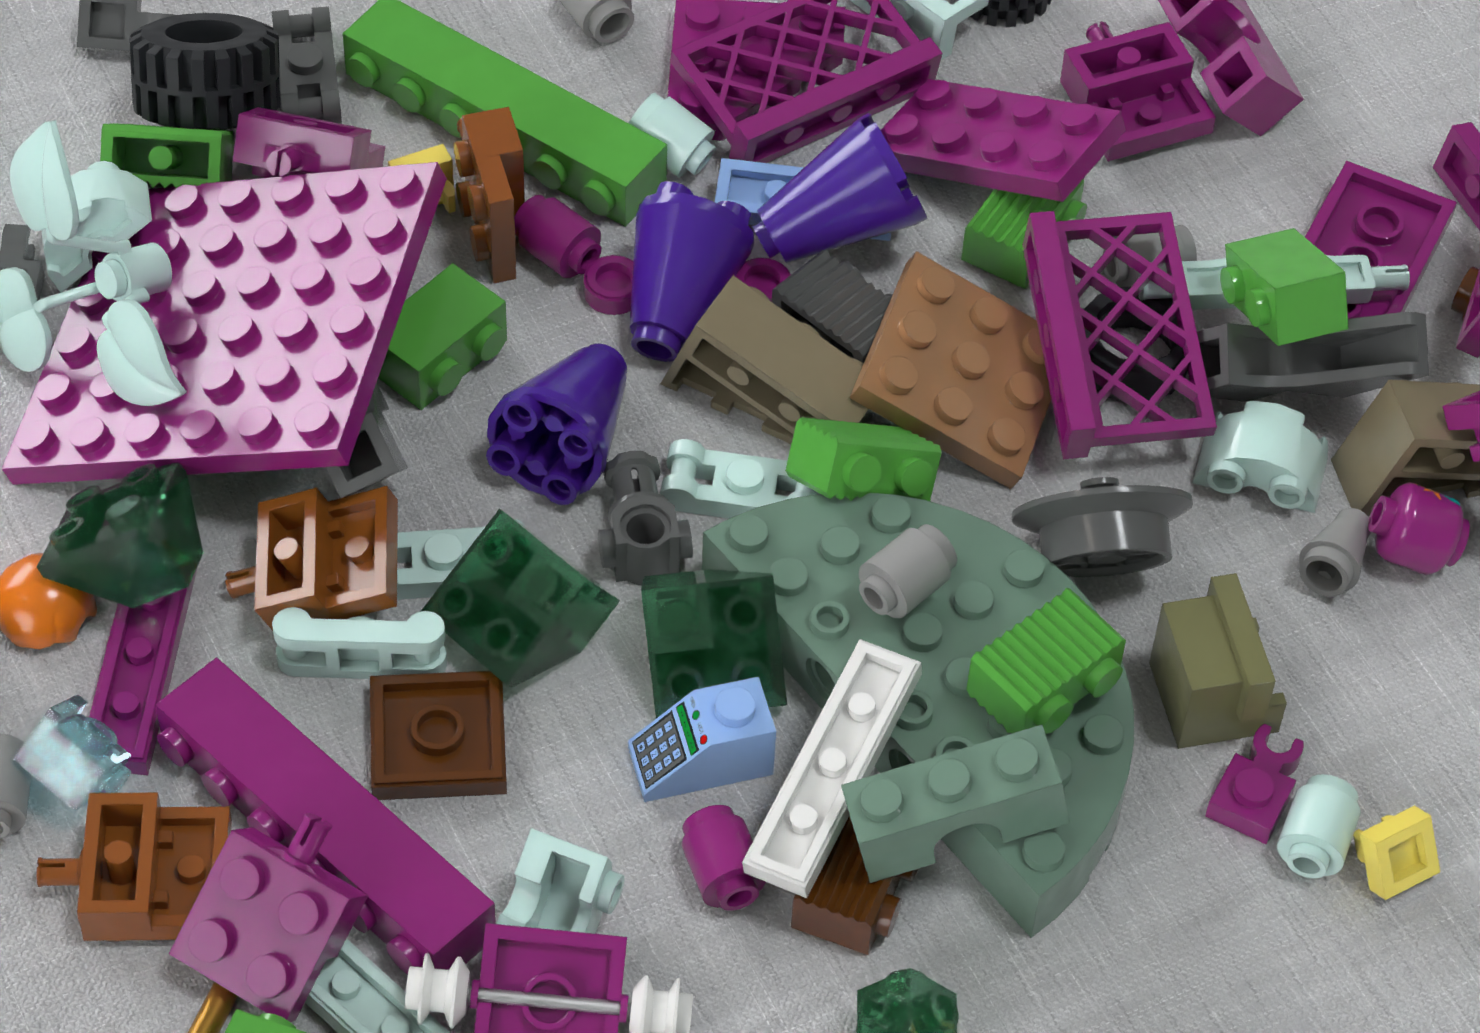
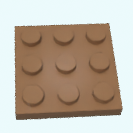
[850,251,1051,489]

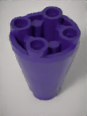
[630,181,754,362]
[486,343,627,505]

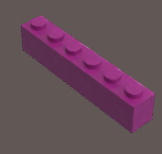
[155,657,496,975]

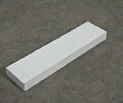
[742,639,922,898]

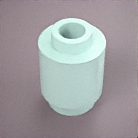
[629,92,716,178]
[1277,774,1361,878]

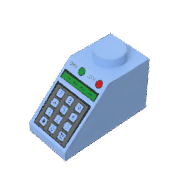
[628,677,776,802]

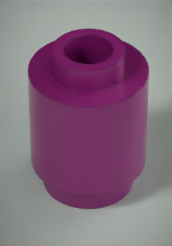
[514,195,602,278]
[681,805,766,911]

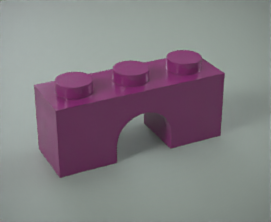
[1158,0,1304,136]

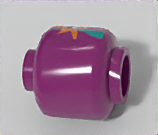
[1368,482,1470,575]

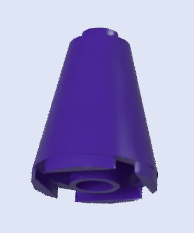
[752,113,928,263]

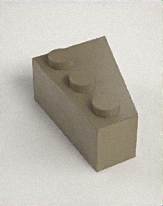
[660,275,868,444]
[1331,380,1480,516]

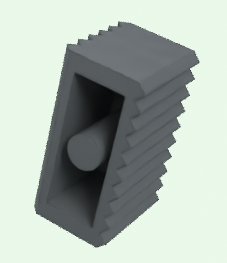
[772,250,893,363]

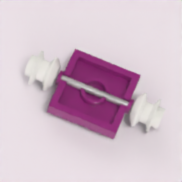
[405,923,693,1033]

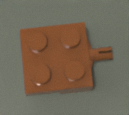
[454,107,525,284]
[225,486,398,631]
[37,792,232,941]

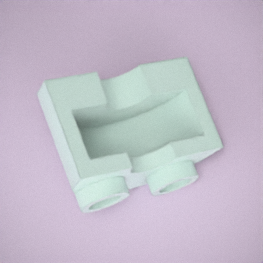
[42,161,152,293]
[1192,401,1328,513]
[497,828,625,934]

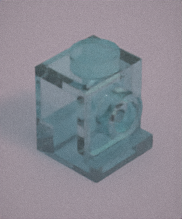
[13,694,132,811]

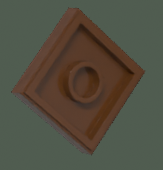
[370,670,507,800]

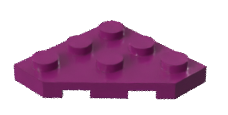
[667,0,846,141]

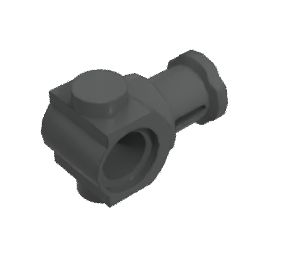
[598,451,693,586]

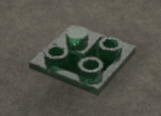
[37,462,203,608]
[420,508,620,688]
[641,569,787,718]

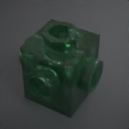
[856,968,959,1033]

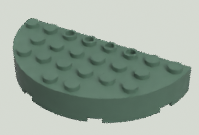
[701,493,1134,938]

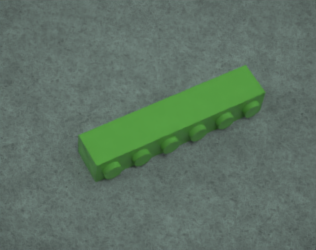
[342,0,667,227]

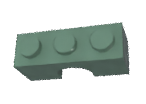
[841,725,1070,883]

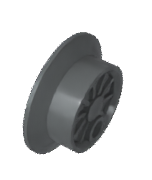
[1012,477,1193,577]

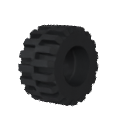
[129,13,281,130]

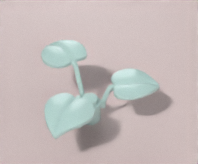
[0,120,187,406]

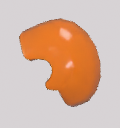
[0,553,97,650]

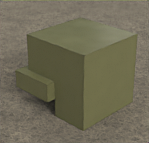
[1149,573,1287,749]

